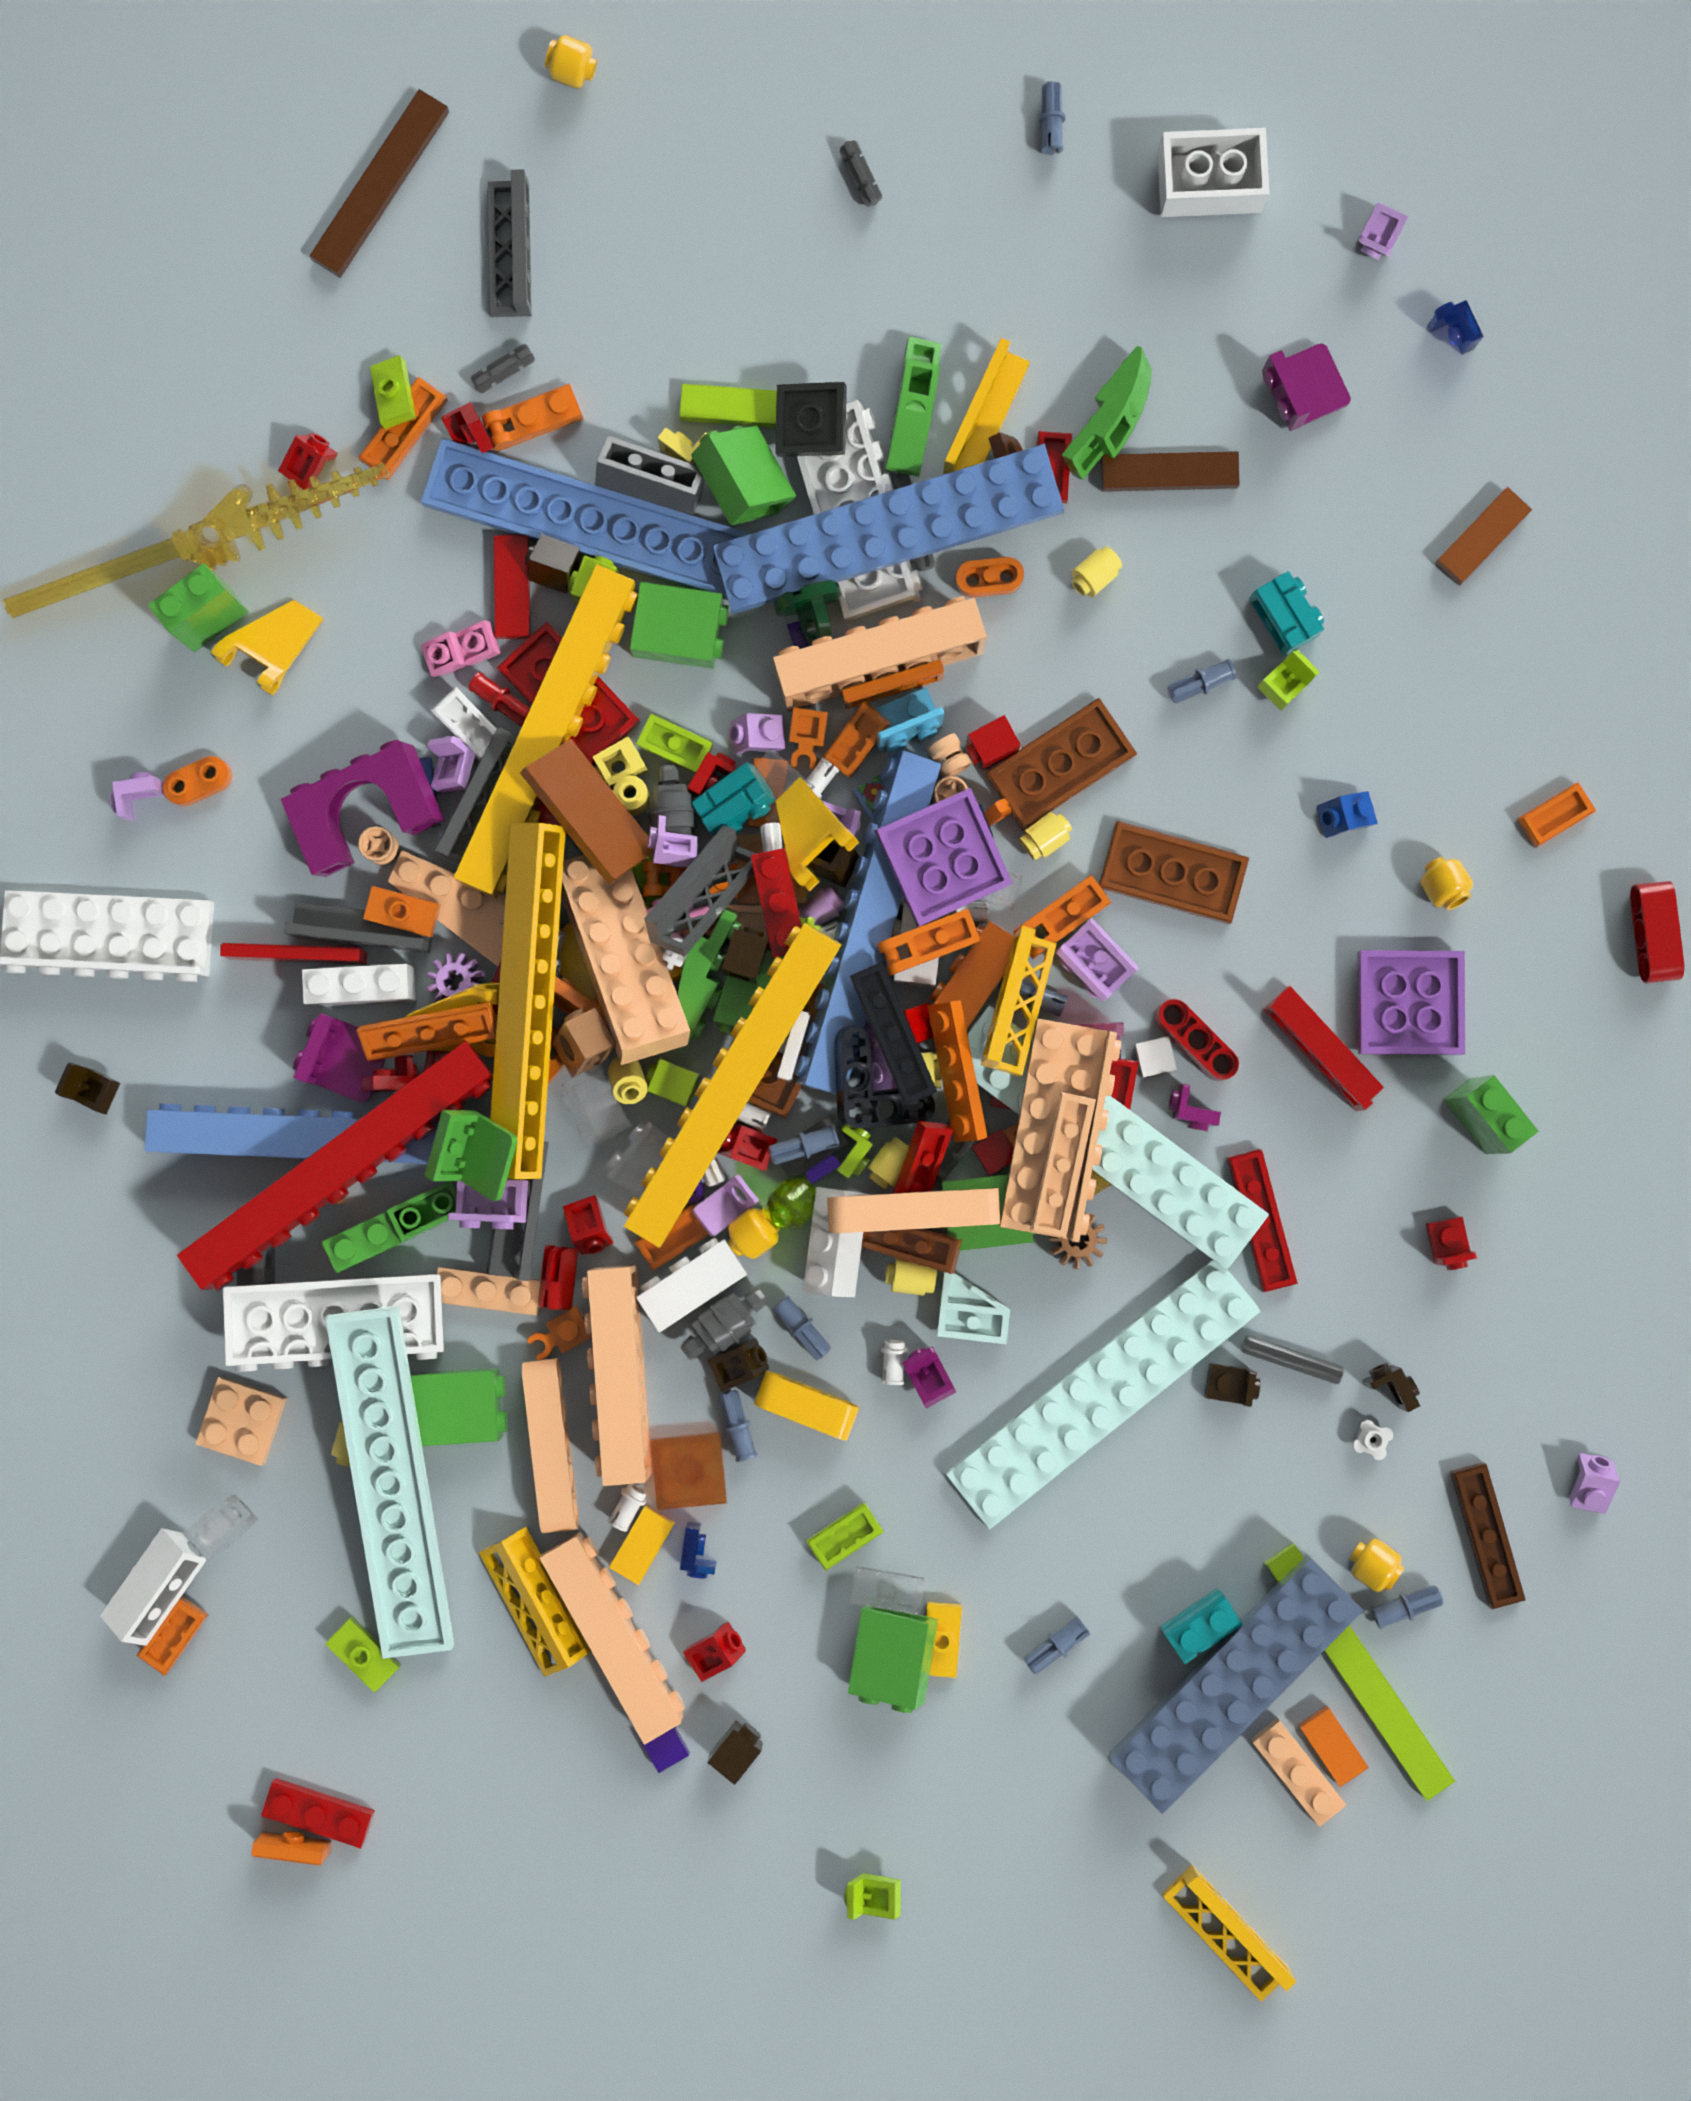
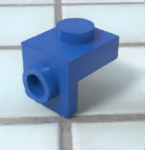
[1316,791,1378,838]

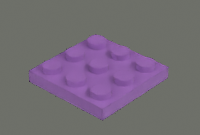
[874,788,1013,927]
[1357,950,1465,1055]

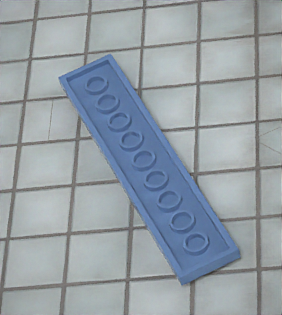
[421,438,751,600]
[713,444,1064,614]

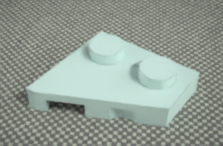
[937,1272,1010,1344]

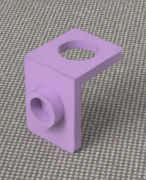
[692,1174,759,1237]

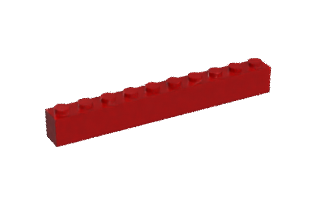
[176,1041,493,1291]

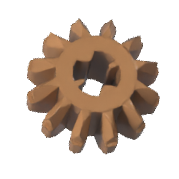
[1047,1214,1107,1269]

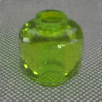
[767,1178,816,1229]

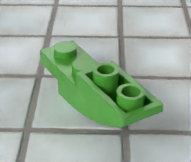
[885,336,942,477]
[1062,346,1152,480]
[678,907,742,1043]
[322,1181,457,1274]

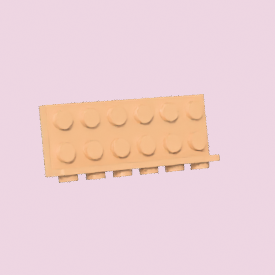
[1000,1019,1121,1242]

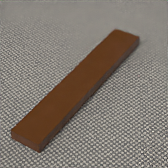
[309,89,449,278]

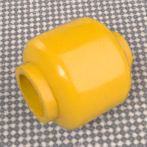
[545,35,597,89]
[1420,857,1473,910]
[728,1207,780,1259]
[1349,1538,1405,1592]

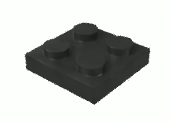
[775,382,847,457]

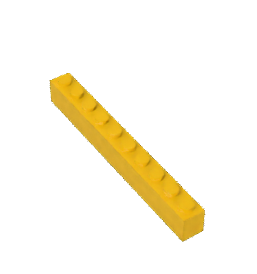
[453,564,638,900]
[490,823,565,1179]
[623,923,842,1248]

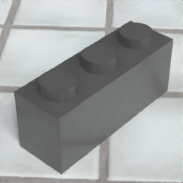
[595,435,704,516]

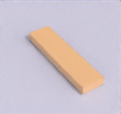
[1030,1092,1096,1239]

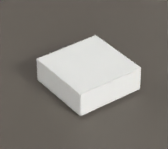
[1134,1036,1177,1078]

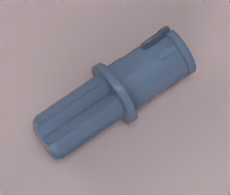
[1038,81,1065,155]
[1167,659,1237,703]
[998,975,1068,1017]
[769,1125,840,1165]
[772,1295,831,1360]
[719,1390,757,1462]
[1371,1586,1444,1629]
[1024,1616,1091,1674]

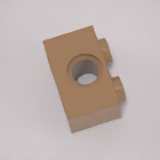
[552,1008,616,1079]

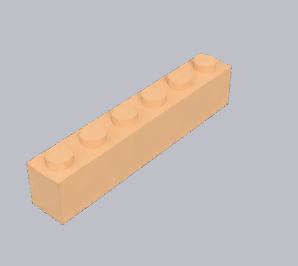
[539,1531,685,1745]

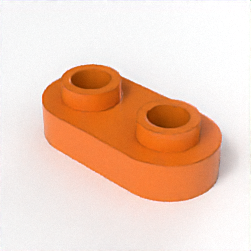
[955,557,1024,598]
[163,756,232,806]

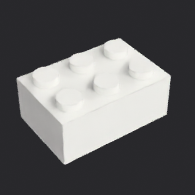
[1157,128,1270,217]

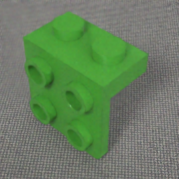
[425,1110,517,1201]

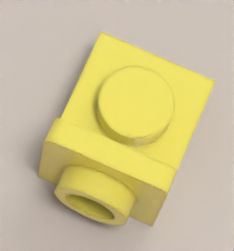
[658,428,707,465]

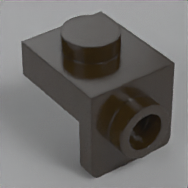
[55,1062,120,1115]
[1362,1363,1420,1412]

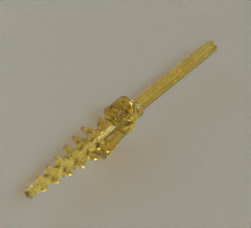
[3,462,389,618]

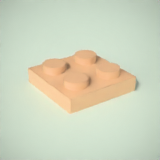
[196,1376,287,1466]

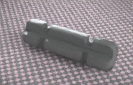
[839,140,882,207]
[471,344,535,393]

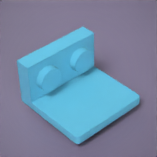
[874,687,945,754]

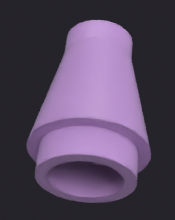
[799,885,845,925]

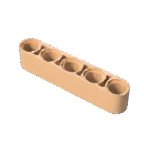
[827,1188,1000,1233]
[522,1358,579,1534]

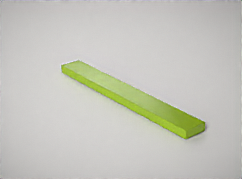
[1264,1543,1456,1801]

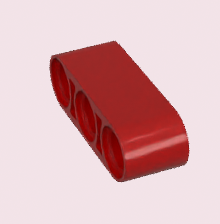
[1630,881,1685,984]
[1154,999,1239,1081]

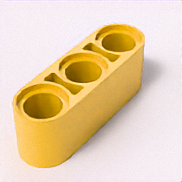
[753,1370,860,1441]

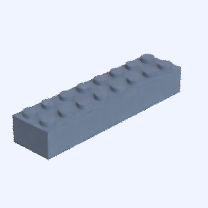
[1110,1553,1364,1814]

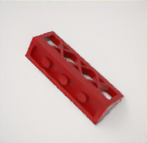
[1262,986,1384,1111]

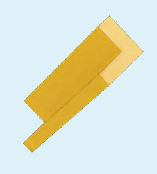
[943,337,1030,474]
[980,926,1057,1077]
[478,1527,591,1677]
[1162,1865,1297,2002]

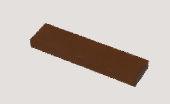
[1101,451,1240,492]
[1450,1462,1526,1609]

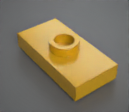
[926,1602,962,1678]

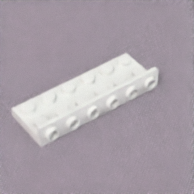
[797,400,924,622]
[0,890,214,982]
[223,1274,444,1372]

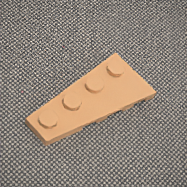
[388,850,506,967]

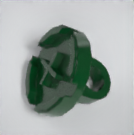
[773,580,842,646]

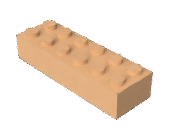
[773,596,987,712]
[561,855,690,1065]
[582,1264,652,1486]

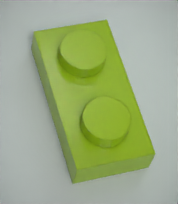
[636,713,714,774]

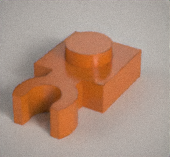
[789,707,828,770]
[527,1305,592,1360]

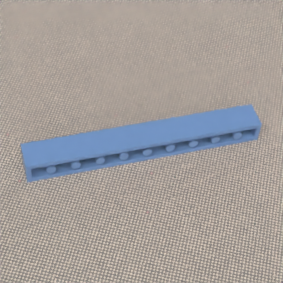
[795,750,941,1095]
[144,1103,490,1164]

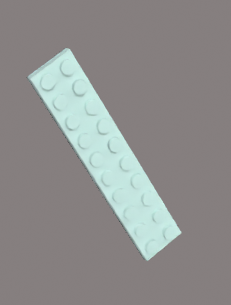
[967,1005,1269,1270]
[945,1259,1261,1530]
[325,1306,455,1659]

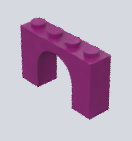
[280,740,445,877]

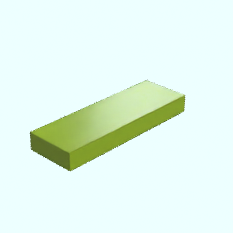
[679,384,777,428]

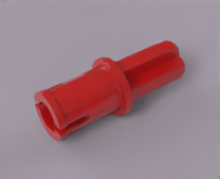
[468,672,530,726]

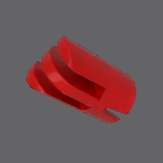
[538,1244,578,1310]

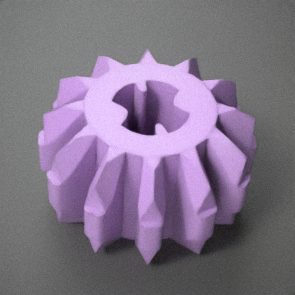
[427,953,486,1002]

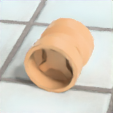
[926,733,973,779]
[933,776,968,804]
[358,826,400,866]

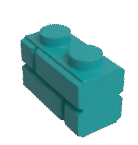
[1249,571,1324,656]
[692,762,776,836]
[1160,1588,1243,1664]

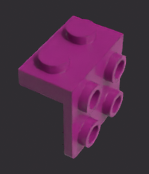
[1262,343,1351,431]
[293,1013,386,1103]

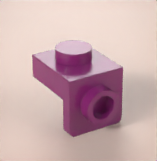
[1169,1084,1221,1132]
[902,1347,957,1408]

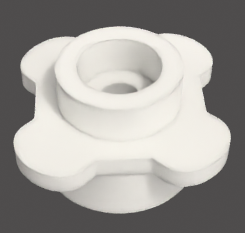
[1353,1420,1393,1460]

